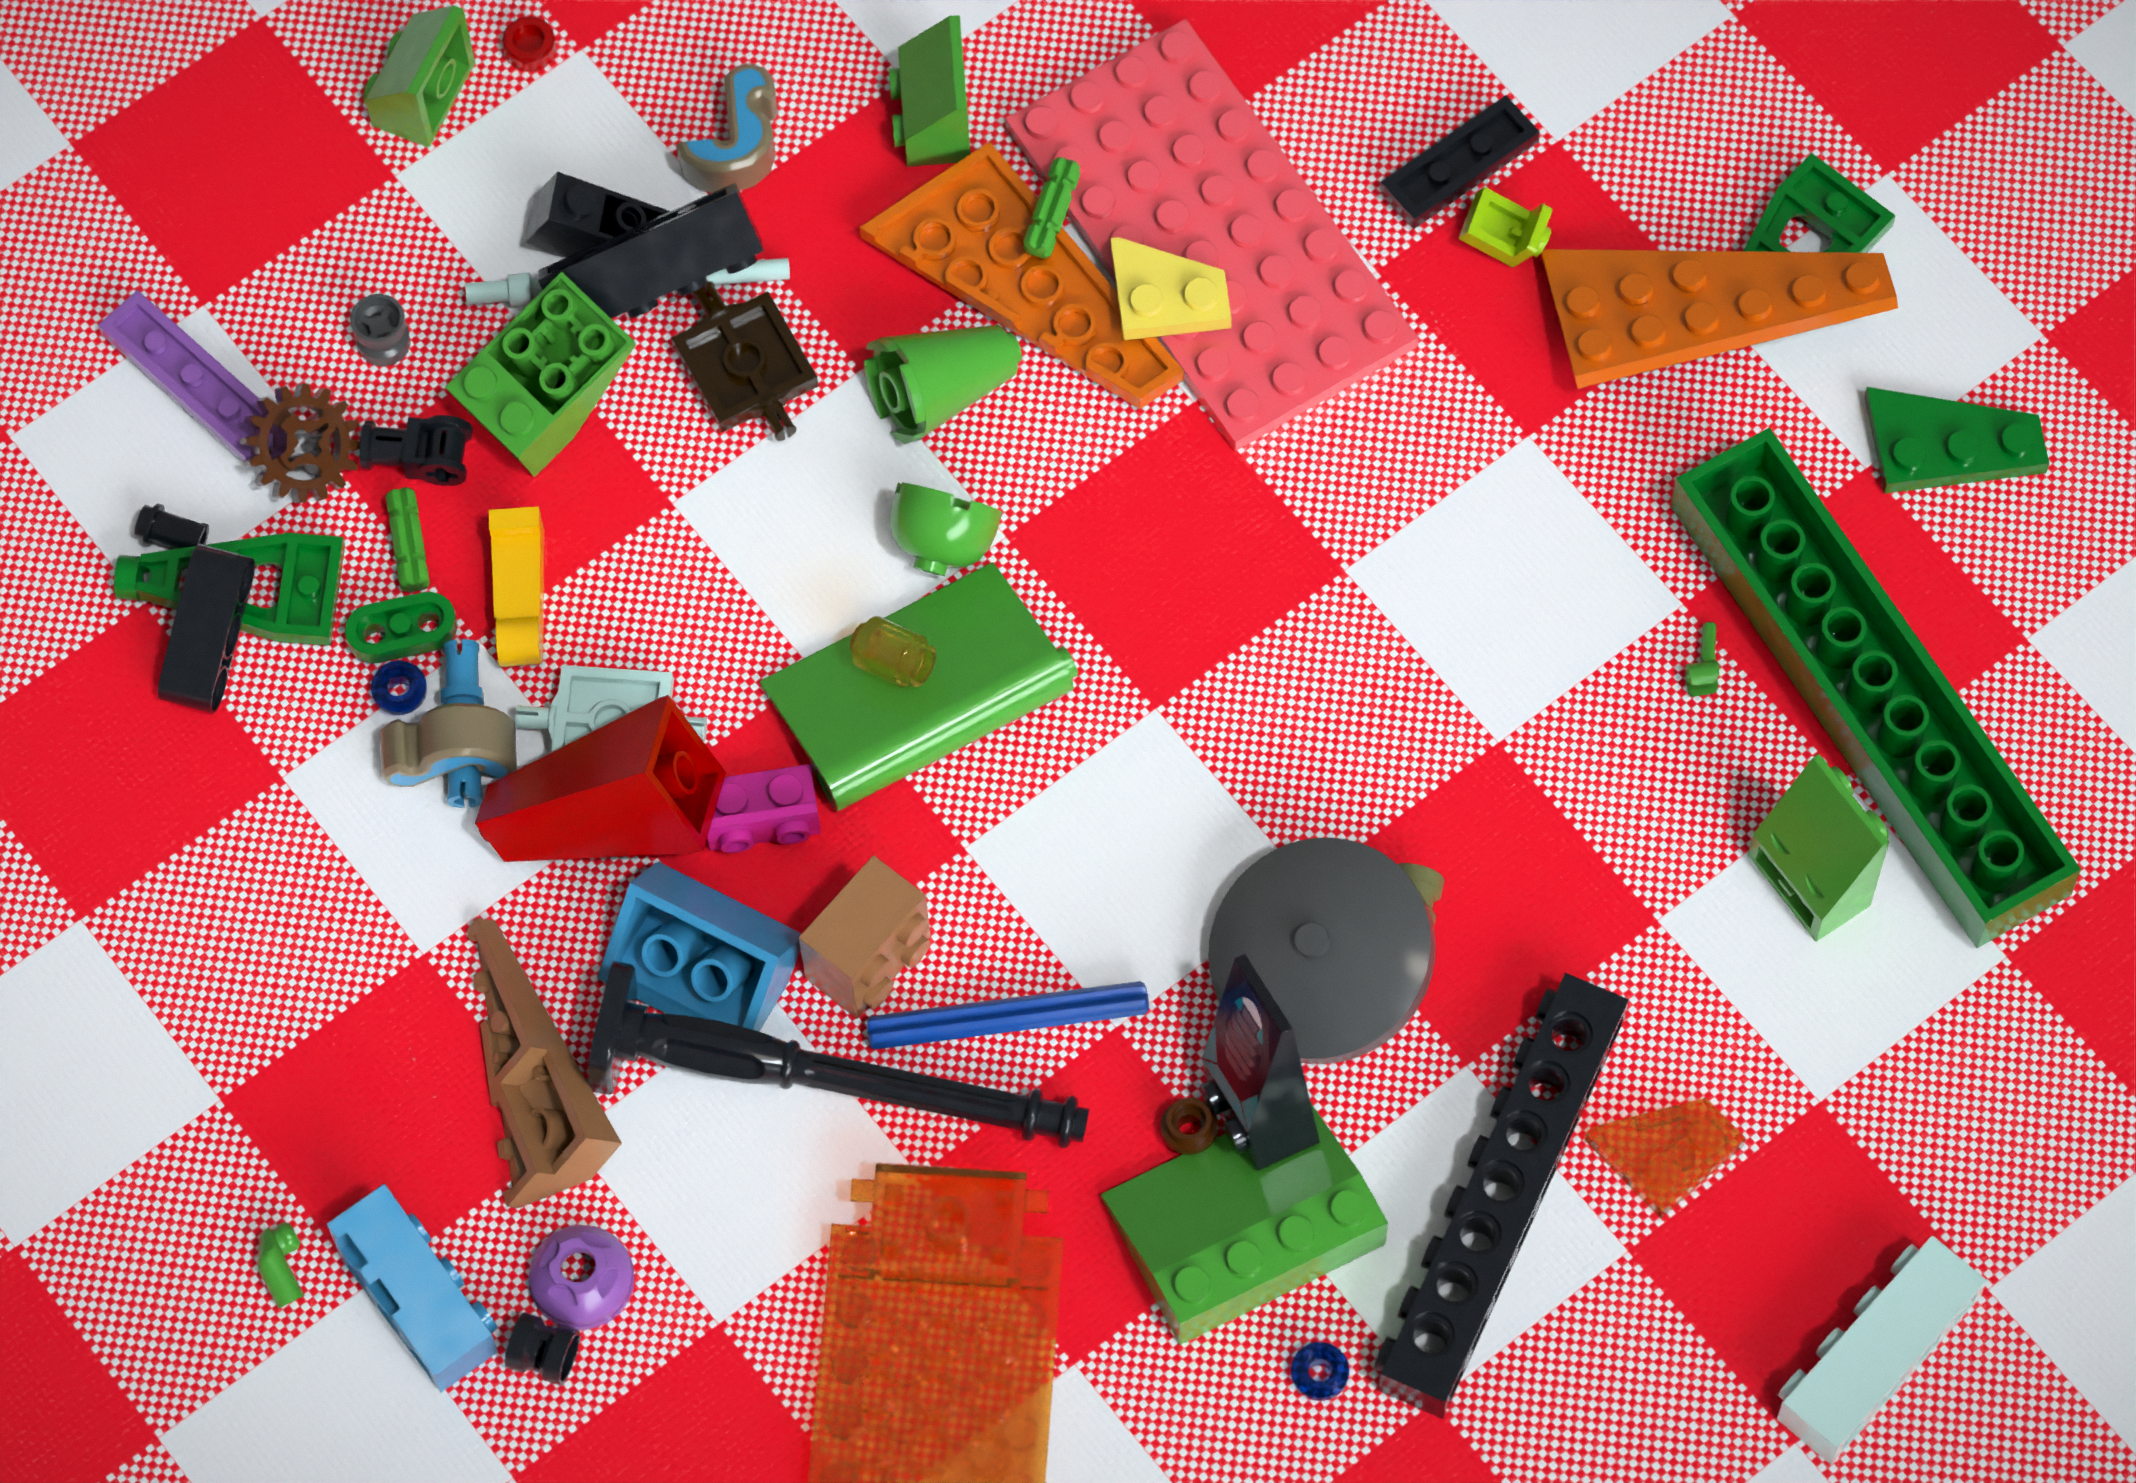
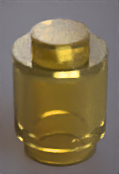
[850,616,936,687]

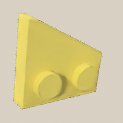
[1111,237,1231,340]

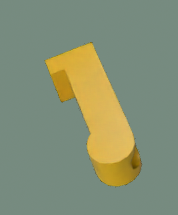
[489,506,544,667]

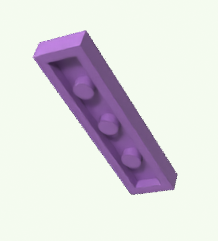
[98,290,273,461]

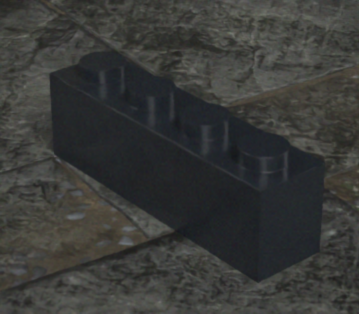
[538,182,764,319]

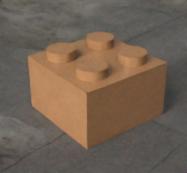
[799,855,931,1019]

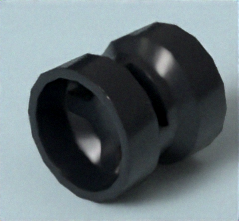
[504,1312,581,1386]

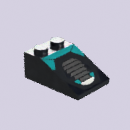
[1200,954,1320,1171]

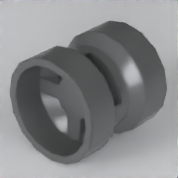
[350,294,411,367]

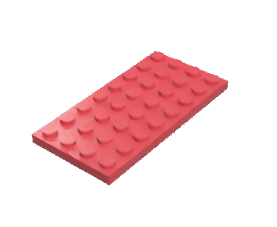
[1005,18,1418,451]

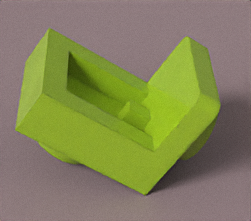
[1458,187,1553,268]

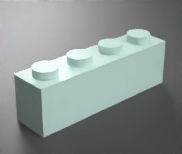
[1777,1235,1987,1465]

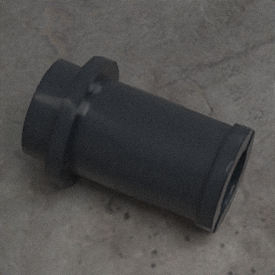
[134,503,209,549]

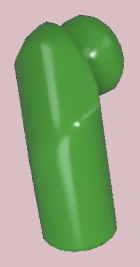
[257,1222,304,1309]

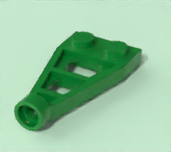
[1743,153,1896,253]
[114,533,345,646]

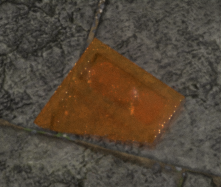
[1584,1098,1746,1219]

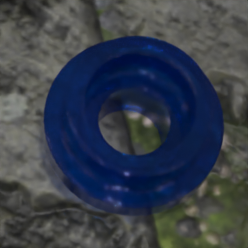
[371,660,427,715]
[1291,1342,1349,1401]

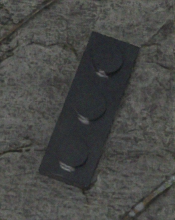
[1380,95,1540,229]

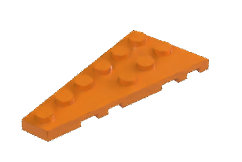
[859,141,1184,409]
[1541,249,1898,389]

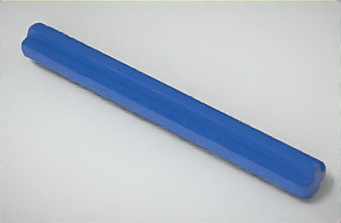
[867,981,1149,1049]

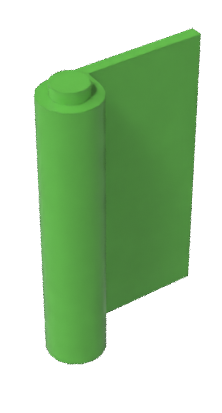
[760,562,1078,812]

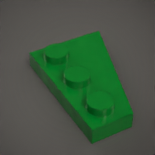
[1864,387,2050,494]

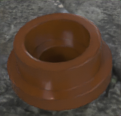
[1161,1098,1218,1155]

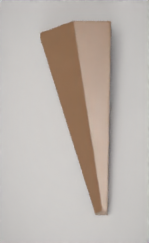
[467,918,622,1208]

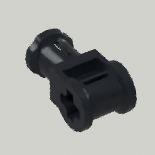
[360,415,473,486]

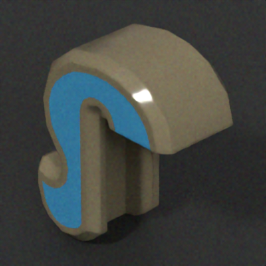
[676,64,778,193]
[379,703,517,787]

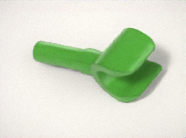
[1685,622,1719,697]

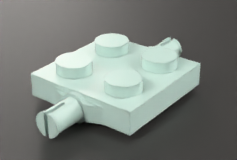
[515,665,707,752]

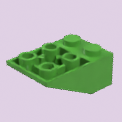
[445,271,636,477]
[1748,754,1889,942]

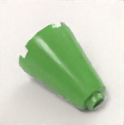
[864,325,1022,444]

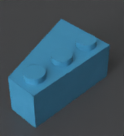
[327,1183,498,1393]

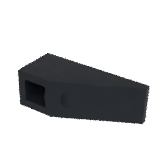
[525,171,670,257]

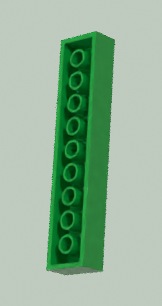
[1671,427,2081,948]

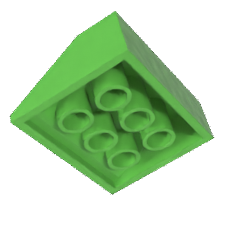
[1101,1104,1388,1345]

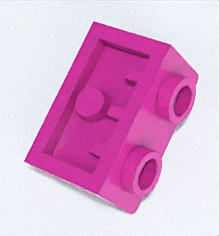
[707,764,821,853]

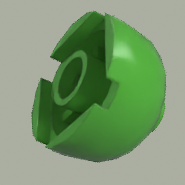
[889,482,1003,576]

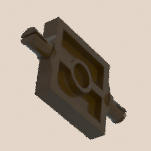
[671,281,818,441]

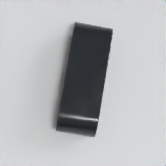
[158,544,255,714]

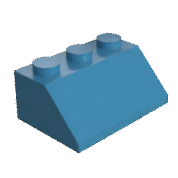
[597,862,802,1032]

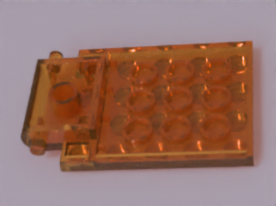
[808,1162,1064,1483]

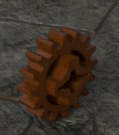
[240,383,360,503]

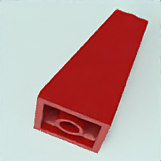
[475,695,726,862]

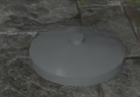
[1208,838,1436,1064]

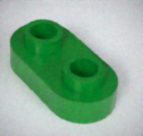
[345,592,457,663]

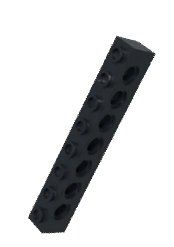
[1374,973,1629,1419]

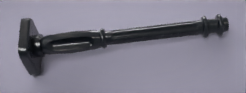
[588,961,1089,1149]

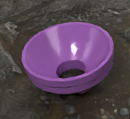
[529,1225,635,1330]

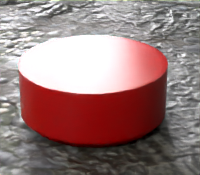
[502,17,557,72]

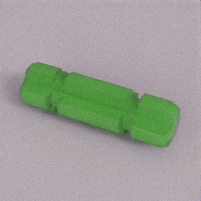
[1023,157,1080,258]
[386,487,430,593]

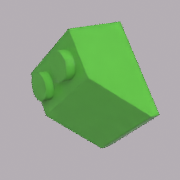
[363,5,476,148]
[889,15,970,167]

